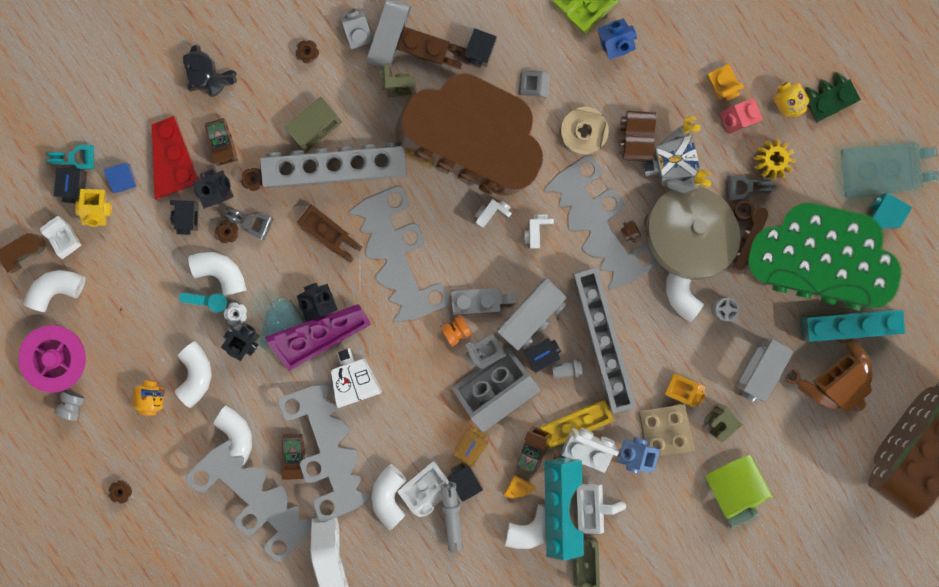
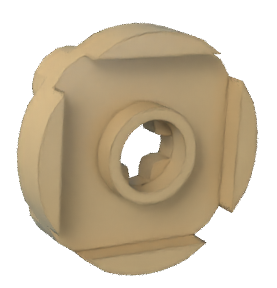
[560,107,609,155]

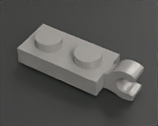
[451,288,517,315]

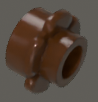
[295,40,319,63]
[241,168,262,191]
[731,199,755,222]
[215,220,239,244]
[621,220,641,243]
[109,480,132,504]

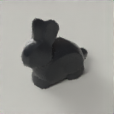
[183,45,237,97]

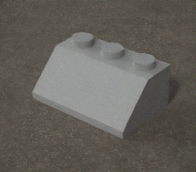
[497,278,567,350]
[452,347,541,432]

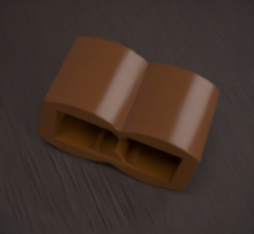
[619,111,656,162]

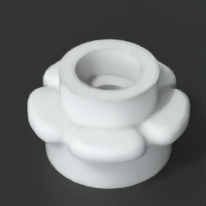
[224,302,247,326]

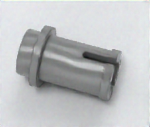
[552,359,583,379]

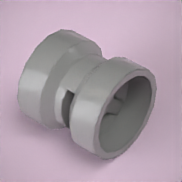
[54,390,85,421]

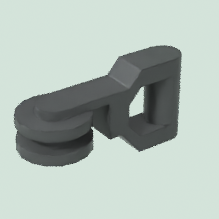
[727,176,776,200]
[223,206,273,240]

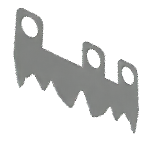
[544,155,659,289]
[348,186,449,322]
[279,384,371,522]
[186,439,317,562]

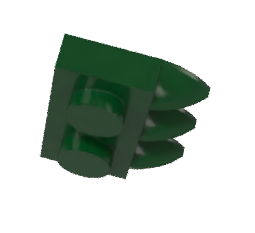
[805,72,861,123]

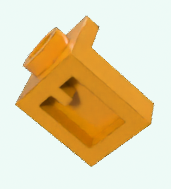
[706,64,744,101]
[665,373,706,408]

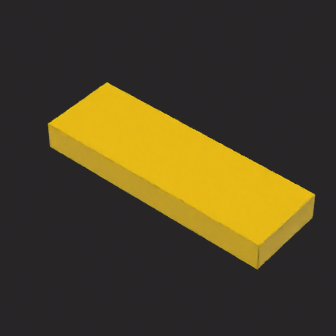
[540,399,614,449]

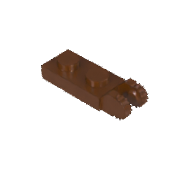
[397,26,466,69]
[297,204,363,263]
[732,207,769,273]

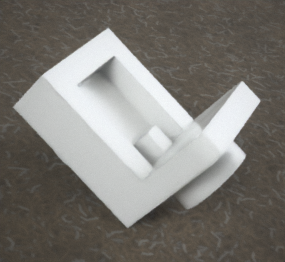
[475,199,512,229]
[525,215,554,249]
[40,216,82,259]

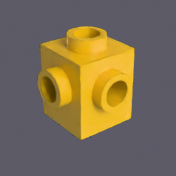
[75,189,112,227]

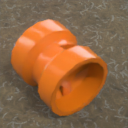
[440,314,473,347]

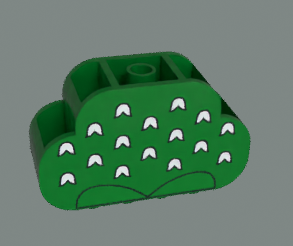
[749,203,902,310]

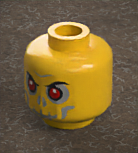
[773,81,809,118]

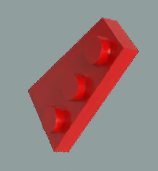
[152,116,199,200]

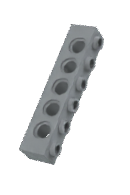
[260,143,407,189]
[572,267,636,414]

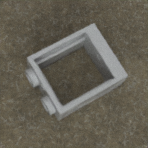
[735,338,794,403]

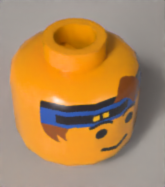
[132,380,165,415]

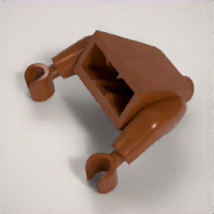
[786,338,872,412]

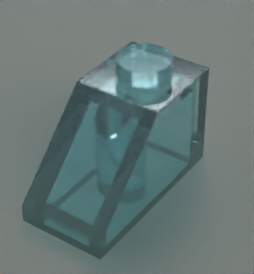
[260,297,305,349]

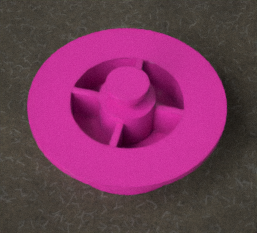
[18,325,86,392]

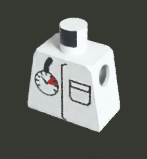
[331,348,382,408]

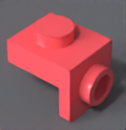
[720,98,763,134]

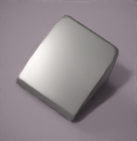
[520,71,551,98]

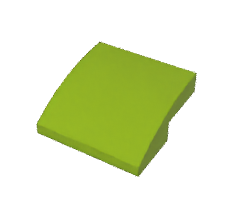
[551,0,619,35]
[705,455,773,519]

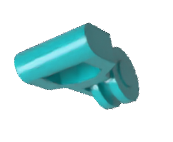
[45,145,94,170]
[179,293,227,312]

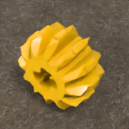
[754,139,796,180]

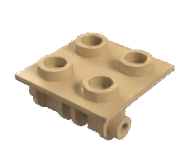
[640,403,695,456]

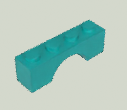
[868,193,913,229]
[800,309,905,342]
[544,457,584,561]

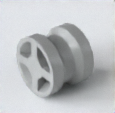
[712,298,739,321]

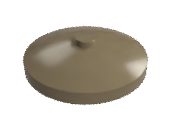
[646,187,740,280]

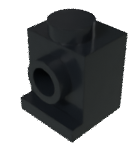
[170,200,199,235]

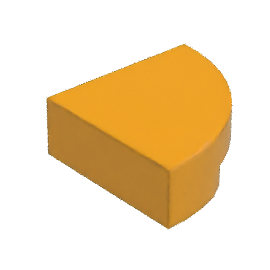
[503,474,536,498]

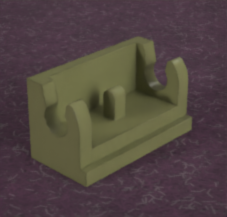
[285,96,342,152]
[704,403,742,442]
[573,538,600,587]

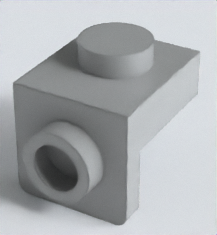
[341,8,373,49]
[465,333,506,369]

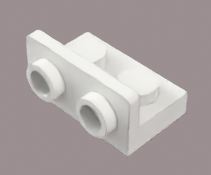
[561,428,619,473]
[397,461,451,517]

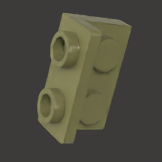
[380,64,416,97]

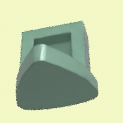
[727,507,760,530]

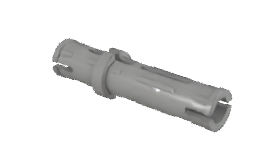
[441,482,463,552]

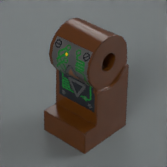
[205,118,238,166]
[0,233,45,273]
[517,426,553,475]
[282,434,306,480]

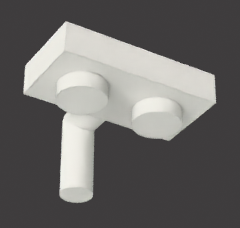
[577,484,626,534]

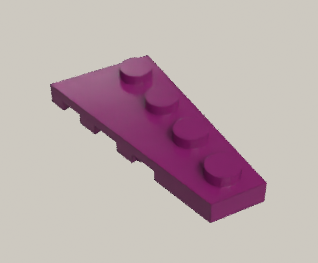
[265,304,371,371]

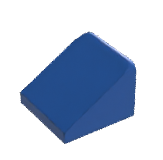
[104,163,137,194]

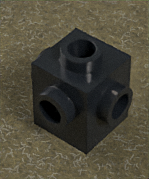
[193,169,234,209]
[296,283,338,322]
[221,322,260,361]

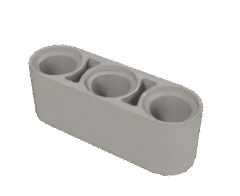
[367,0,411,69]

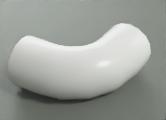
[188,252,247,296]
[23,270,86,312]
[666,272,704,323]
[175,341,212,408]
[213,405,252,468]
[371,464,407,531]
[505,504,546,549]

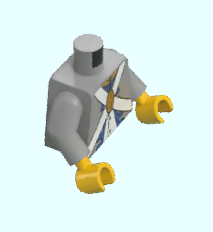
[643,116,711,193]

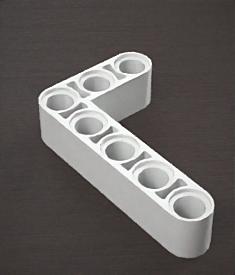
[311,517,349,587]

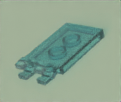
[841,142,939,197]

